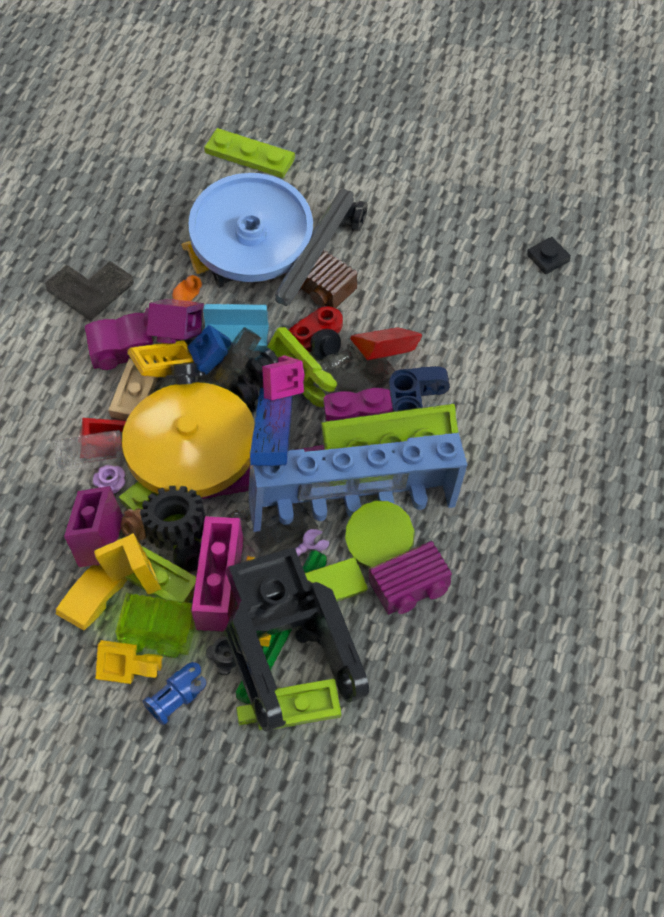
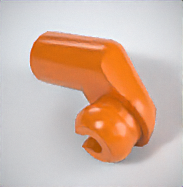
[172,275,202,301]

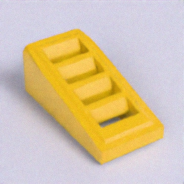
[127,340,194,378]

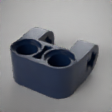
[389,366,450,412]

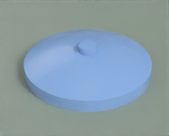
[188,173,313,282]

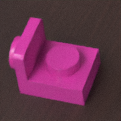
[262,356,305,401]

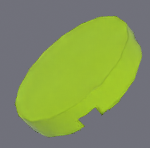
[345,501,415,568]

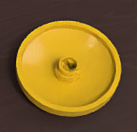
[122,382,255,498]

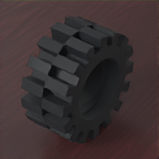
[140,485,206,551]

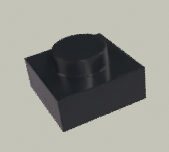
[527,237,571,275]

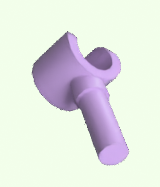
[295,529,329,556]

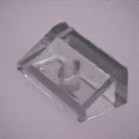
[52,430,126,474]

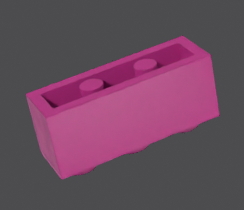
[192,516,243,632]

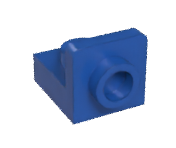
[188,325,232,375]

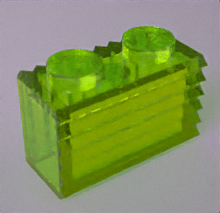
[115,593,195,658]

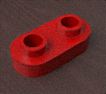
[289,306,343,352]

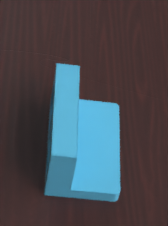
[203,304,269,351]

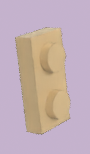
[108,359,159,421]

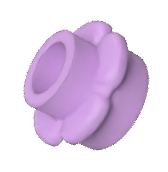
[93,464,126,494]

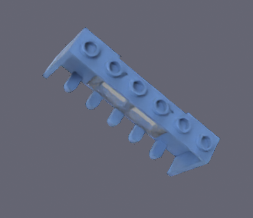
[249,433,467,532]

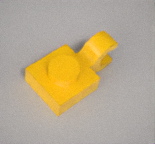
[95,640,163,684]

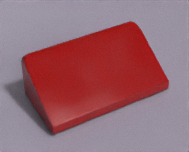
[350,327,422,360]

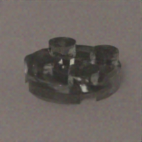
[210,327,261,389]

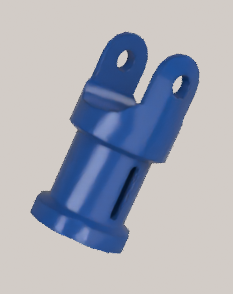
[142,662,207,725]

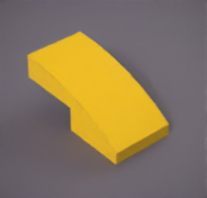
[55,565,127,631]

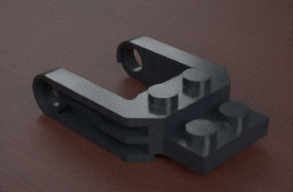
[224,547,369,732]

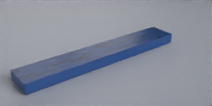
[250,388,293,466]

